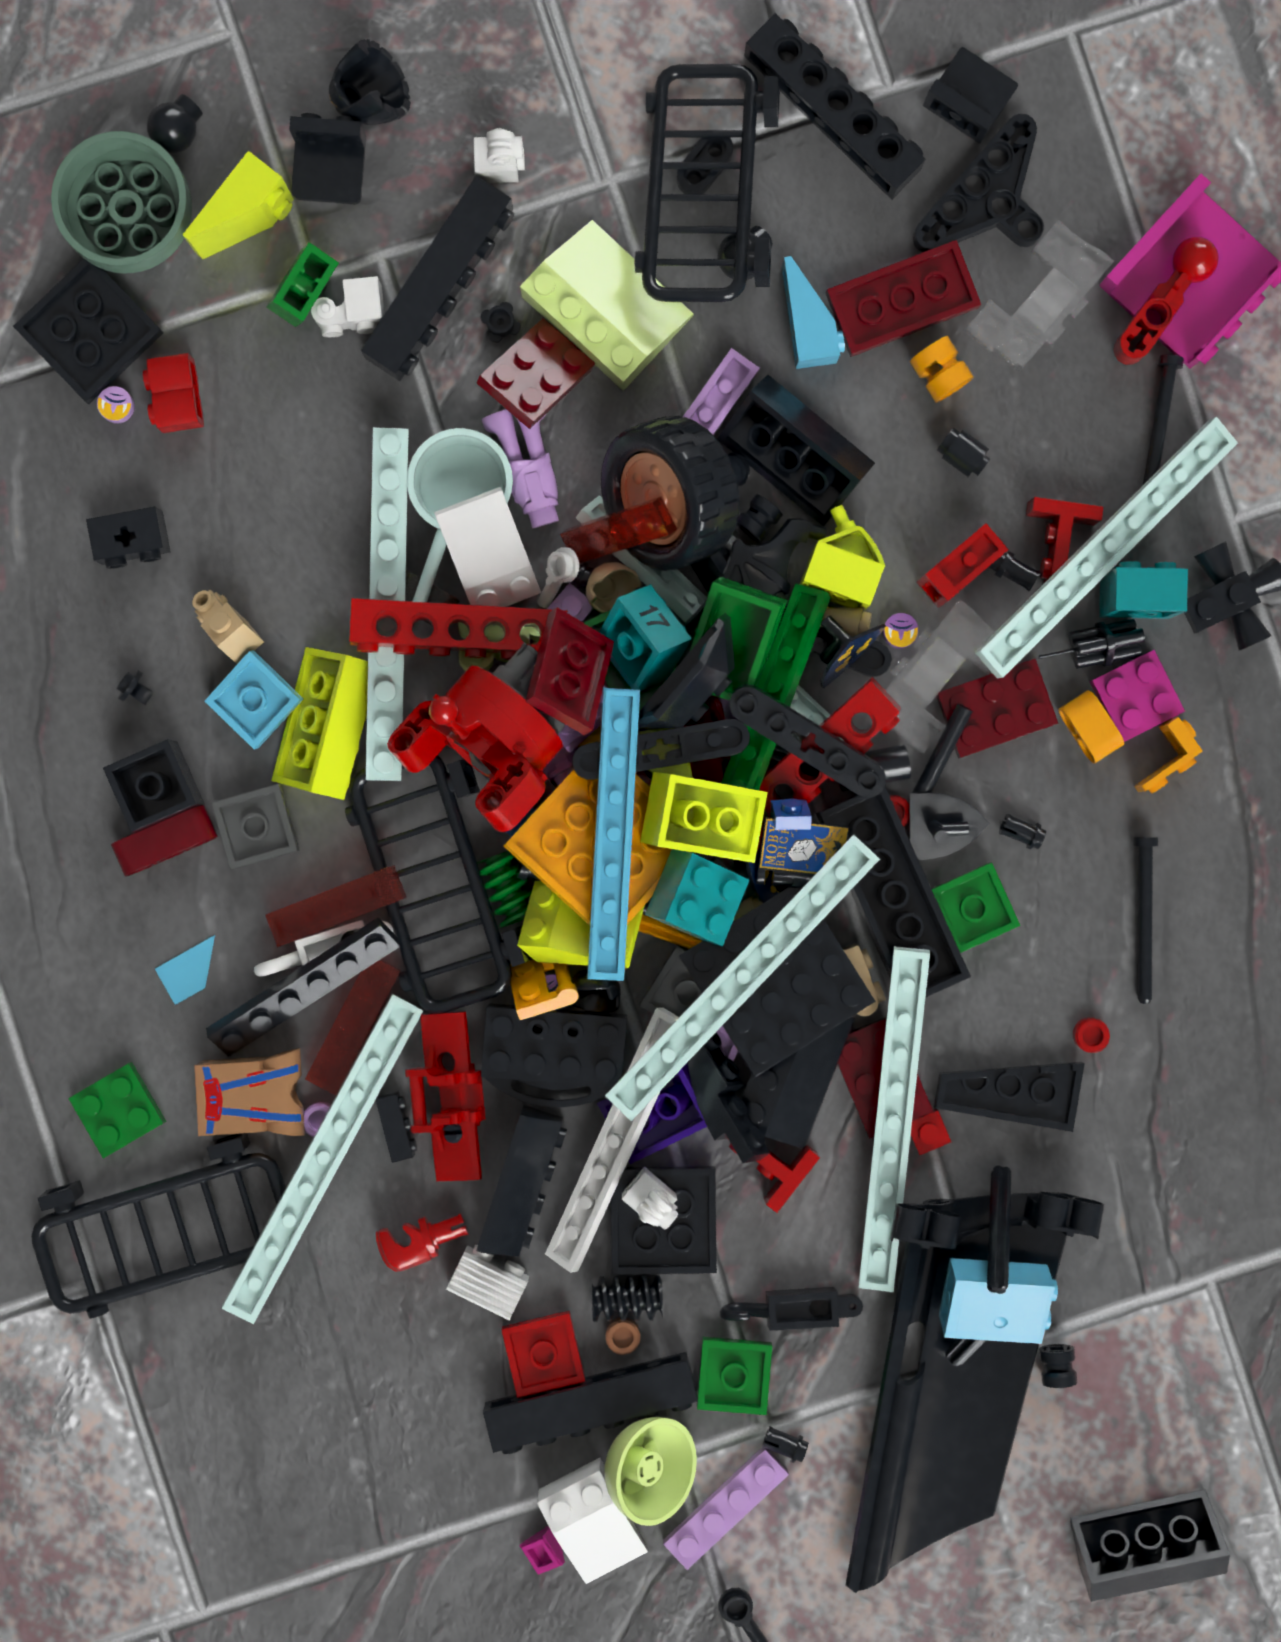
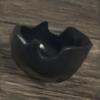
[571,969,621,1013]

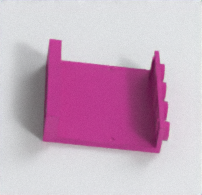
[1099,174,1281,369]

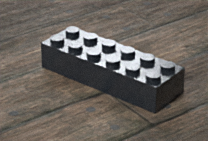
[815,787,971,998]

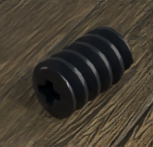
[592,1275,663,1322]

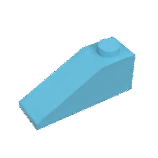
[782,256,845,369]

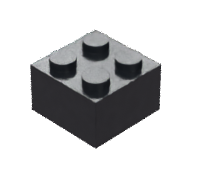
[103,739,205,832]

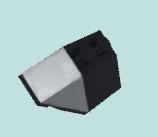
[638,613,735,730]

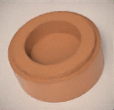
[606,1317,640,1355]

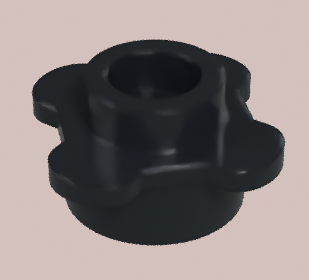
[481,302,521,343]

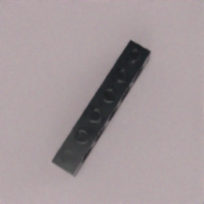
[744,13,926,200]

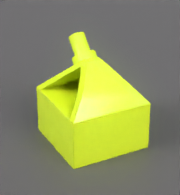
[800,505,885,611]

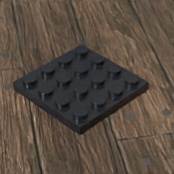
[679,887,876,1077]

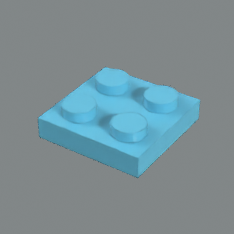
[204,650,304,750]

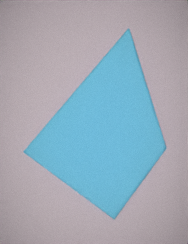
[155,935,215,1005]

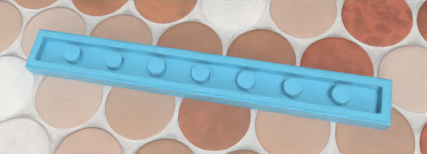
[587,688,640,981]

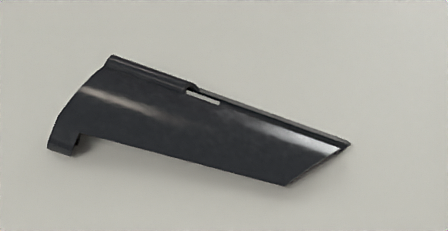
[845,1191,1105,1593]

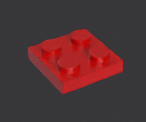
[501,1310,586,1398]

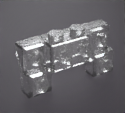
[964,220,1114,372]
[885,600,995,754]

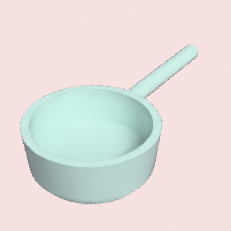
[407,428,513,631]

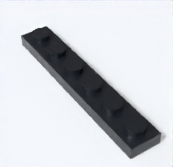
[206,917,400,1057]

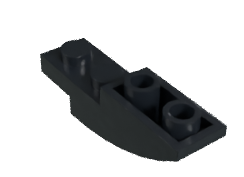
[688,1033,770,1164]

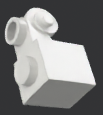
[474,128,525,183]
[311,276,385,337]
[622,1166,678,1230]

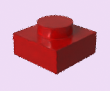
[910,1109,951,1156]

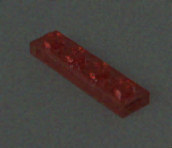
[560,497,677,564]
[265,865,407,947]
[305,959,402,1095]

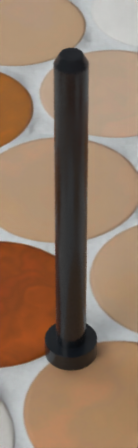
[1142,354,1184,486]
[1133,837,1158,1004]

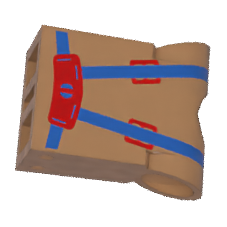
[194,1048,305,1136]

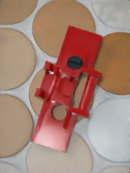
[405,1011,486,1182]

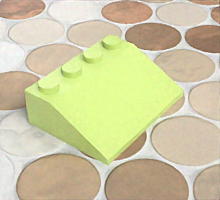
[520,220,694,391]

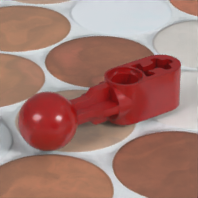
[1113,237,1219,365]

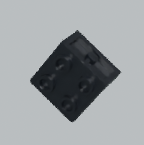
[923,47,1018,144]

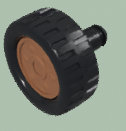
[601,416,750,571]

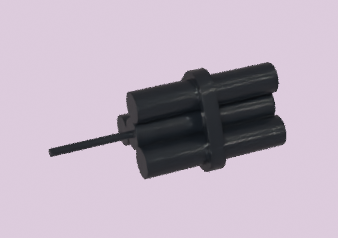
[1039,619,1145,669]

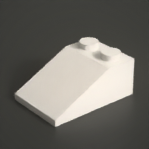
[434,487,541,607]
[537,1458,648,1584]

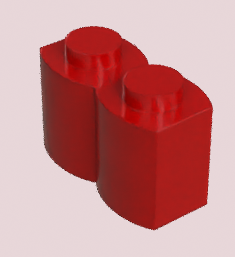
[143,353,204,433]

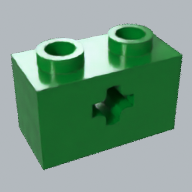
[266,242,339,327]

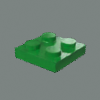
[931,862,1021,953]
[68,1062,167,1158]
[697,1336,772,1415]

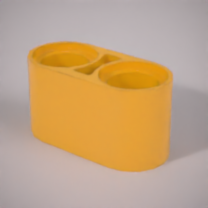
[1058,690,1125,764]

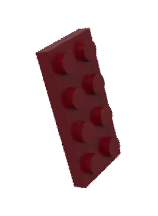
[826,240,981,357]

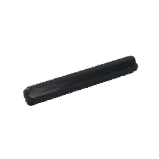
[987,1165,1011,1294]

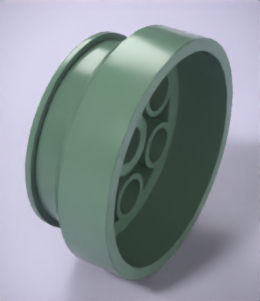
[51,131,192,273]

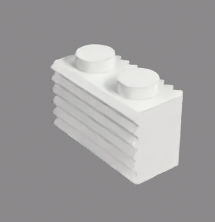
[446,1245,529,1320]

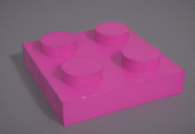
[1089,650,1185,742]

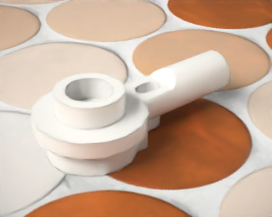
[537,547,579,608]

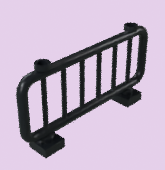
[634,64,780,303]
[345,755,532,1014]
[31,1133,286,1319]

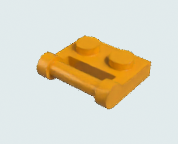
[510,959,579,1020]

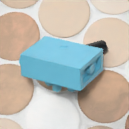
[939,1258,1058,1366]

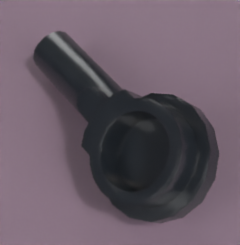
[718,1588,768,1642]

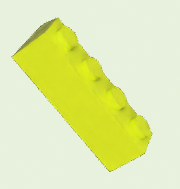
[271,647,368,800]

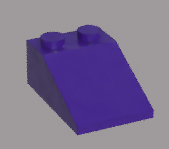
[597,1062,707,1164]

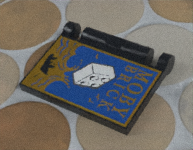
[755,817,849,889]

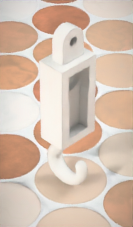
[254,920,393,977]

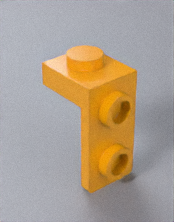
[1134,717,1203,793]

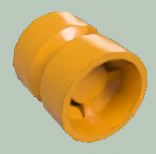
[910,336,974,403]

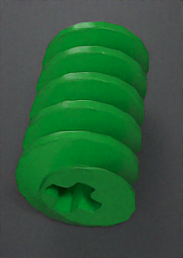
[477,851,532,928]

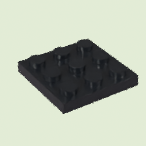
[13,259,164,404]
[611,1166,717,1275]

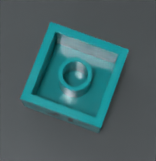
[1099,561,1188,619]
[599,584,692,691]
[645,849,749,946]

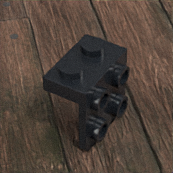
[289,113,366,205]

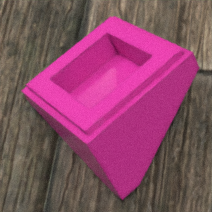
[519,1526,565,1575]

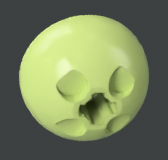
[604,1417,697,1526]

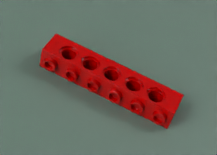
[349,598,568,660]
[757,677,901,850]

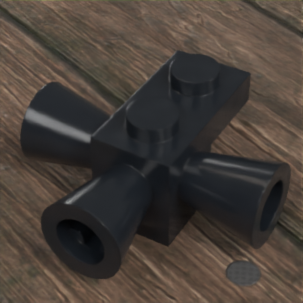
[1184,541,1281,651]

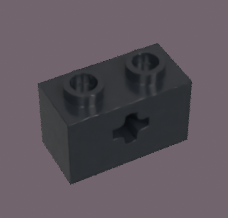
[86,506,171,569]

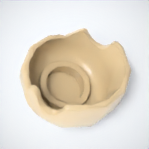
[586,562,641,613]

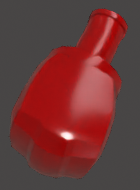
[376,1213,469,1272]

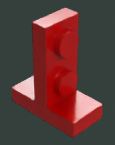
[1026,497,1104,583]
[916,523,1009,608]
[728,1139,820,1213]

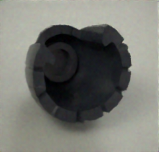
[329,39,411,125]

